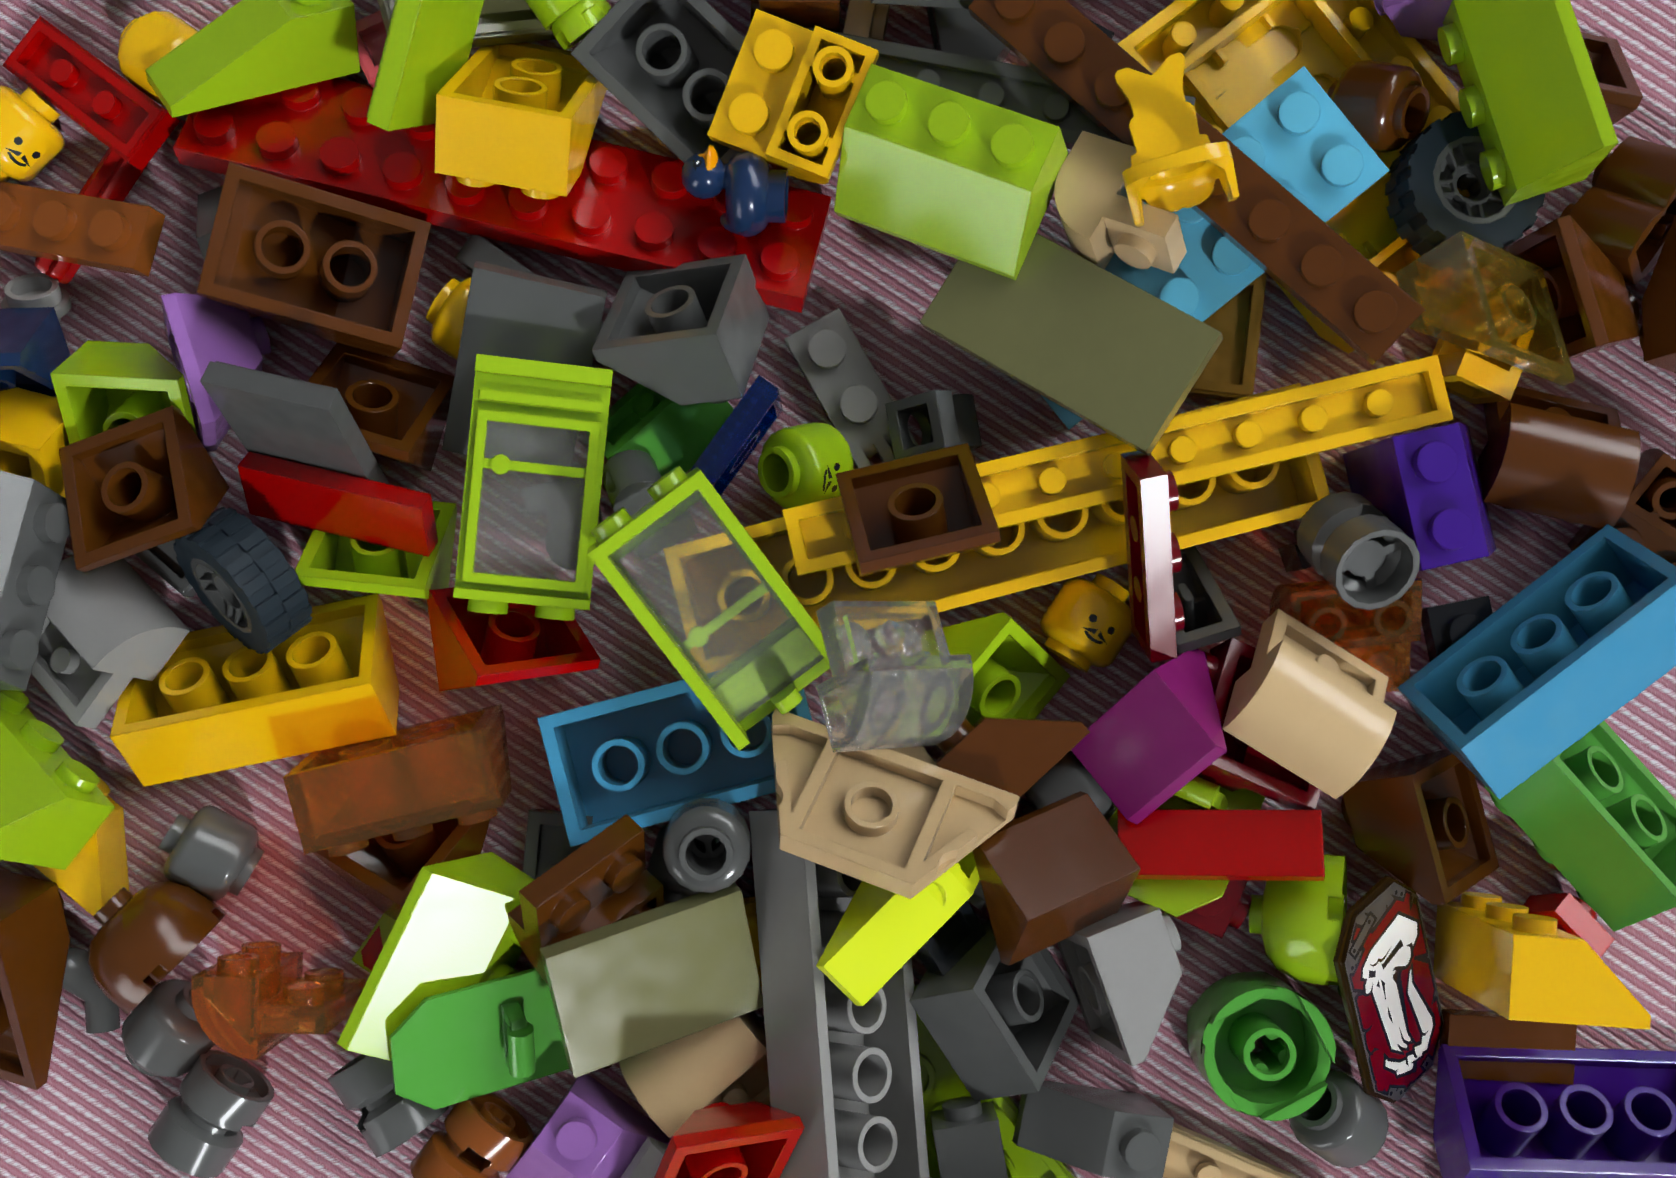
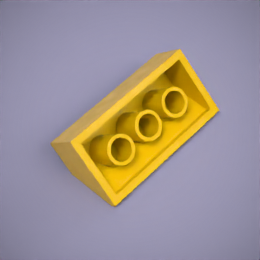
[110,594,399,787]

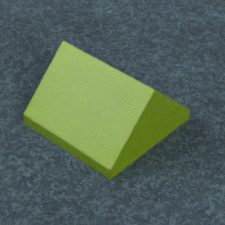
[294,501,457,599]

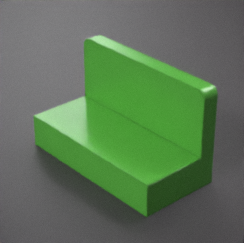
[586,383,741,477]

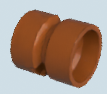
[410,1093,534,1178]

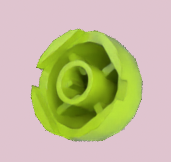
[1249,855,1347,986]

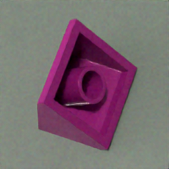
[1071,648,1227,824]

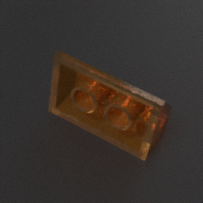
[283,704,512,857]

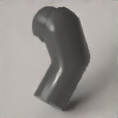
[62,947,120,1034]

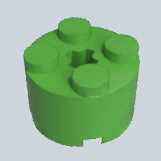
[1186,971,1336,1121]

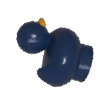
[681,145,789,237]

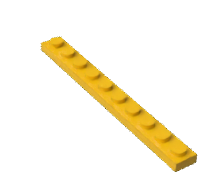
[782,354,1454,576]

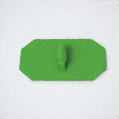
[389,968,569,1110]

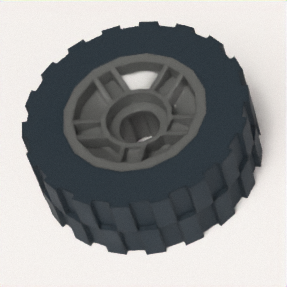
[1385,111,1545,266]
[173,507,313,654]

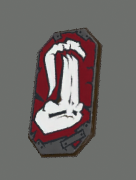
[1333,875,1444,1103]

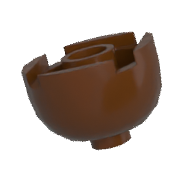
[88,880,227,1014]

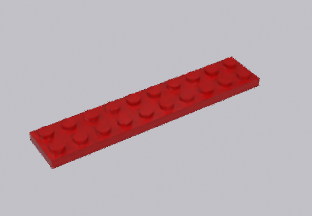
[173,78,832,313]

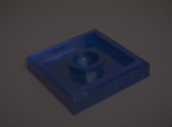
[689,375,783,503]

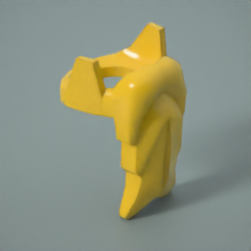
[1115,52,1239,227]

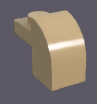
[1054,131,1187,274]

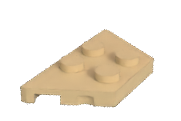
[771,708,1020,899]

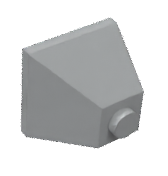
[1057,901,1183,1066]

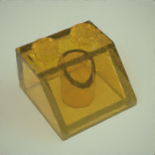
[1396,231,1575,386]

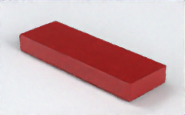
[2,16,180,172]
[237,452,438,557]
[1117,810,1325,881]

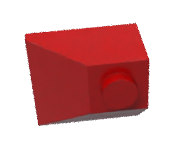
[654,1101,804,1178]

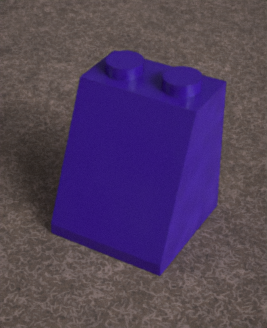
[1343,422,1497,571]

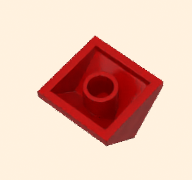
[427,577,601,692]

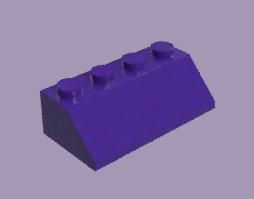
[1433,1044,1676,1178]

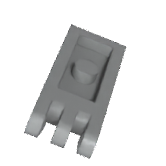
[784,308,918,469]

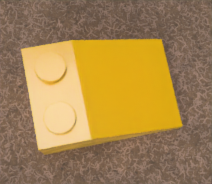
[435,43,607,199]

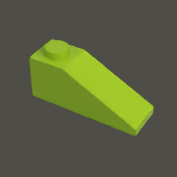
[145,0,360,118]

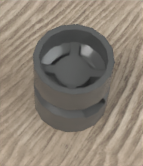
[1297,491,1420,610]
[148,1050,274,1178]
[328,1054,449,1158]

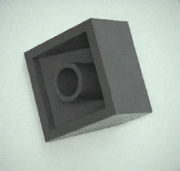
[592,254,770,405]
[909,919,1080,1101]

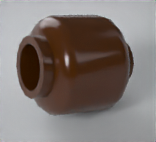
[1327,60,1430,153]

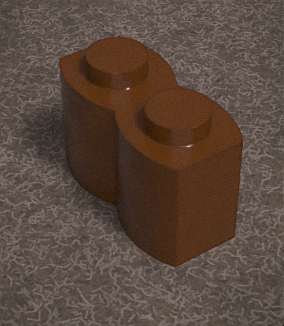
[1560,136,1676,285]

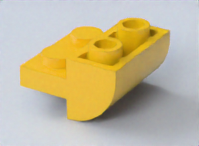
[707,9,879,184]

